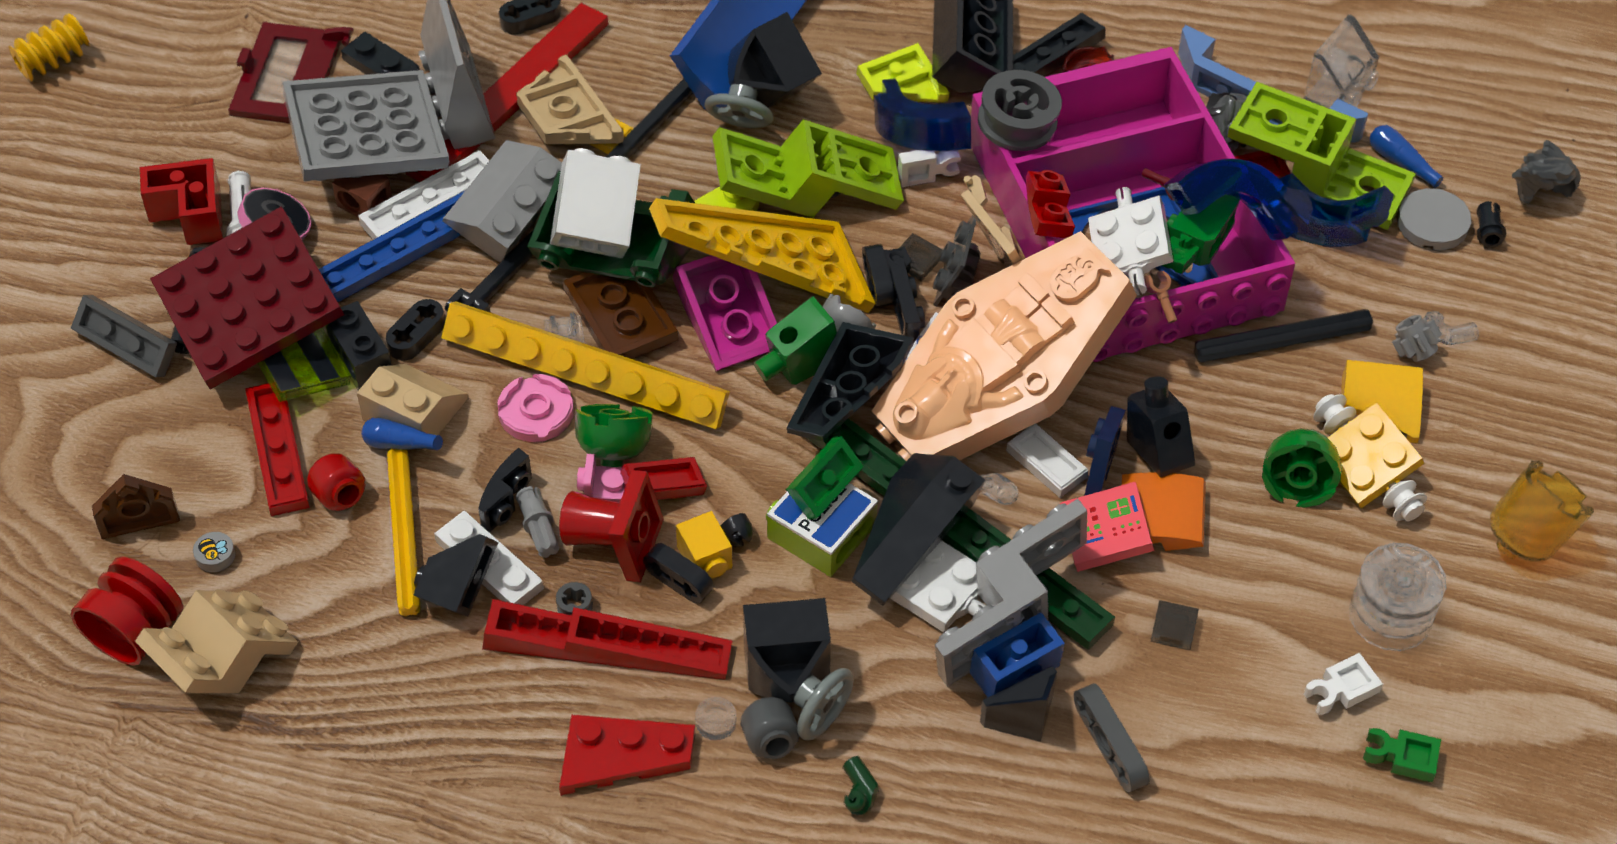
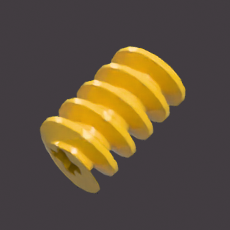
[9,13,90,82]

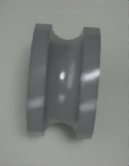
[556,582,593,615]

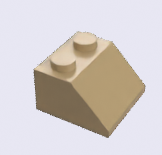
[357,364,468,451]

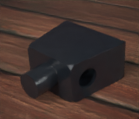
[1127,376,1195,477]

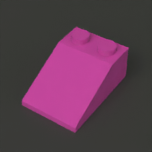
[672,255,777,372]

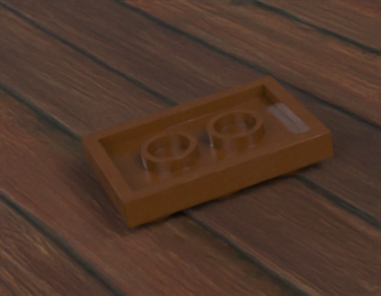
[563,272,679,359]

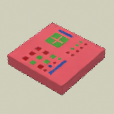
[1060,481,1154,572]

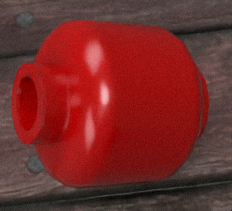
[307,453,366,511]

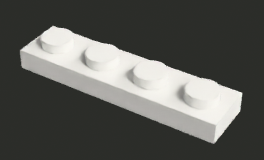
[358,150,489,240]

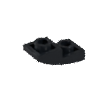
[478,448,532,533]

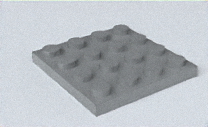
[283,70,449,181]

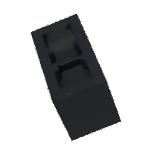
[325,300,392,391]

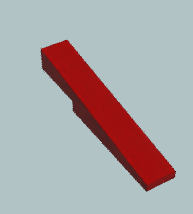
[482,599,733,680]

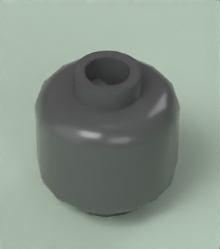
[740,697,799,759]

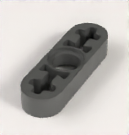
[1073,683,1150,793]

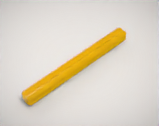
[387,449,420,617]

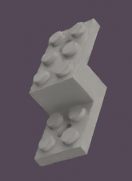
[935,499,1087,687]

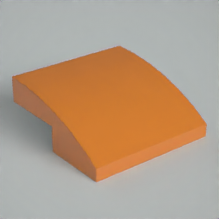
[1121,472,1206,551]

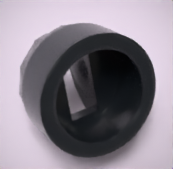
[720,513,754,547]

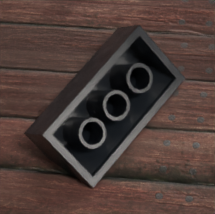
[932,0,1013,93]

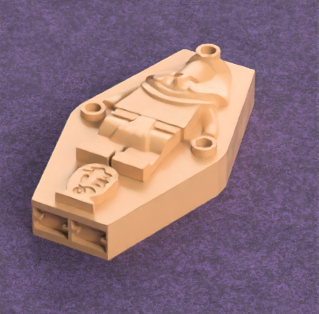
[872,231,1137,461]

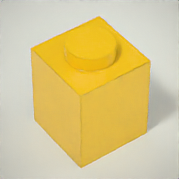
[676,511,733,578]

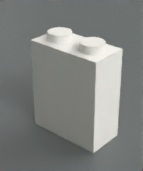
[550,148,641,258]

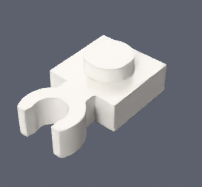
[898,147,961,188]
[1304,653,1383,715]

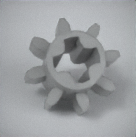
[1392,315,1442,362]

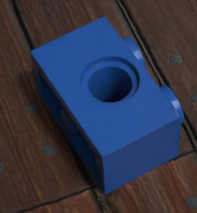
[969,612,1065,697]

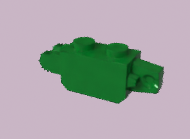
[1162,167,1240,274]

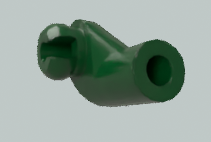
[842,756,879,815]

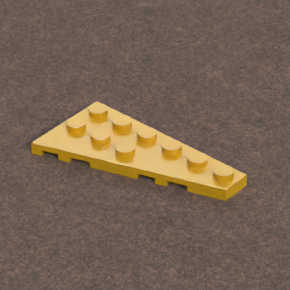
[649,198,876,313]

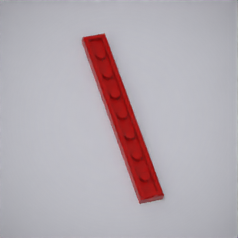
[406,2,609,182]

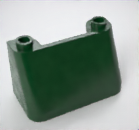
[527,171,695,288]

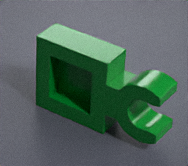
[1363,728,1441,783]

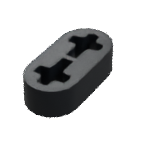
[499,0,562,35]
[862,244,895,307]
[386,299,445,361]
[643,543,714,603]

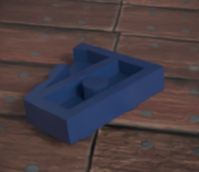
[1084,406,1126,496]

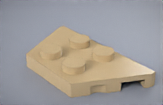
[516,55,624,144]

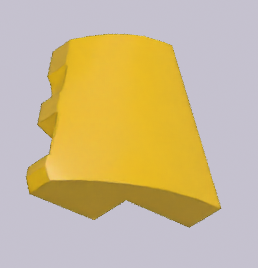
[1341,360,1423,444]

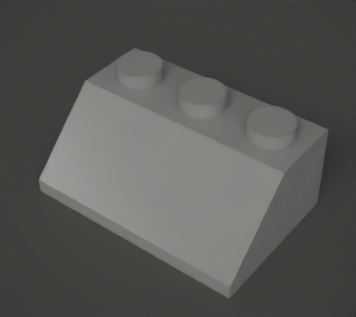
[442,140,562,263]

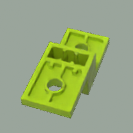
[1227,82,1416,230]
[712,119,904,218]

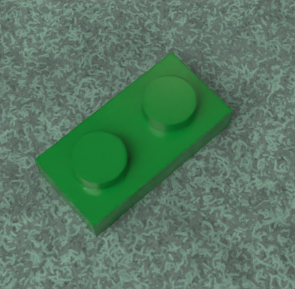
[786,436,864,519]

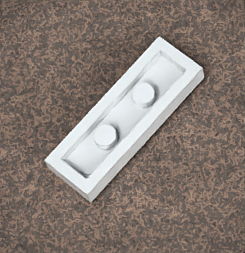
[434,511,544,605]

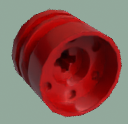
[70,556,184,666]

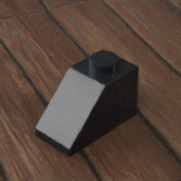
[413,534,499,617]

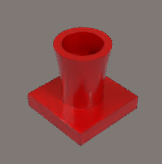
[559,470,664,582]

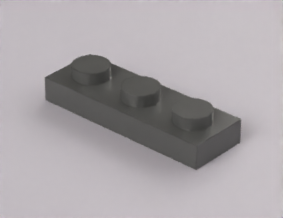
[71,295,177,377]

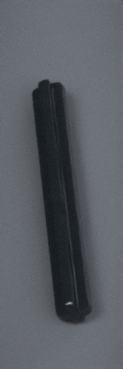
[1194,309,1373,362]

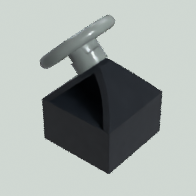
[704,12,822,128]
[743,598,854,740]

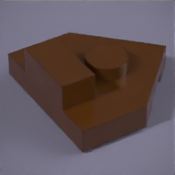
[92,474,180,539]

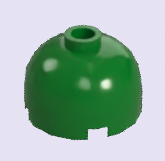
[575,404,653,467]
[1262,428,1342,508]

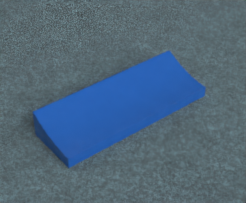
[670,0,806,109]

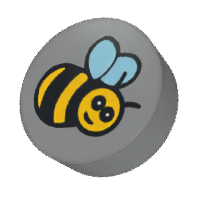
[193,532,235,572]

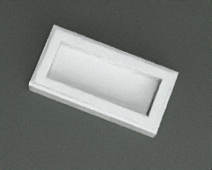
[1006,424,1089,498]

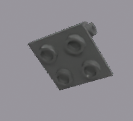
[932,215,981,306]

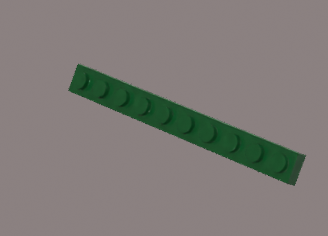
[807,418,1115,650]

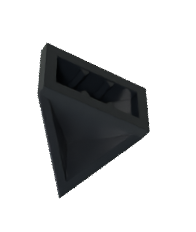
[980,666,1057,742]

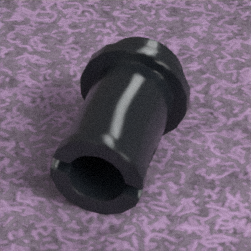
[1476,201,1507,248]

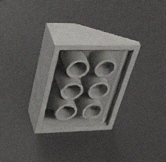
[418,0,495,149]

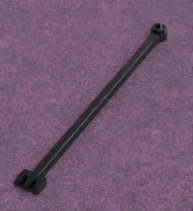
[445,78,693,313]

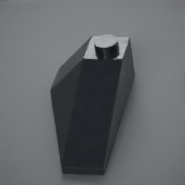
[787,322,914,442]
[851,453,986,606]

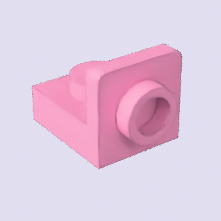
[577,454,626,502]

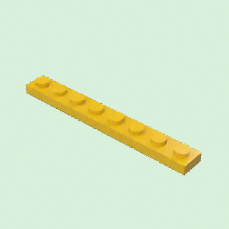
[441,301,730,429]

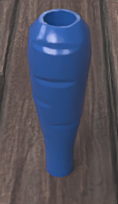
[1370,125,1444,188]
[361,418,443,450]

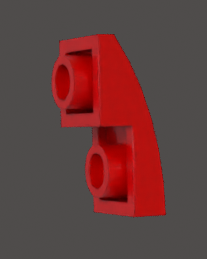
[1026,170,1075,238]

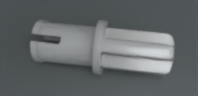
[516,486,559,558]

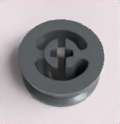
[978,70,1062,151]

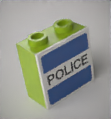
[766,483,878,577]

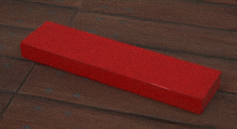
[245,382,310,516]

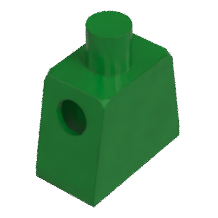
[754,296,837,385]

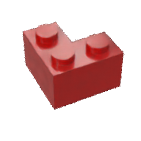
[140,158,223,245]

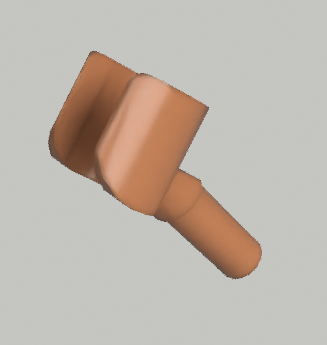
[1144,271,1177,323]

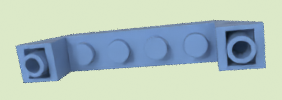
[1178,25,1369,143]

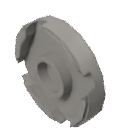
[1397,188,1471,251]

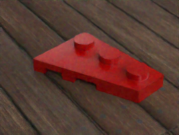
[559,714,695,796]

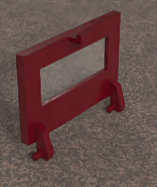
[228,22,354,123]

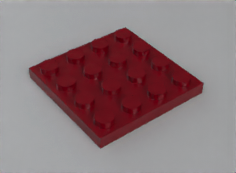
[150,206,345,390]

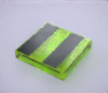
[258,327,351,402]

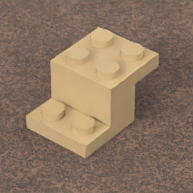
[135,589,298,693]

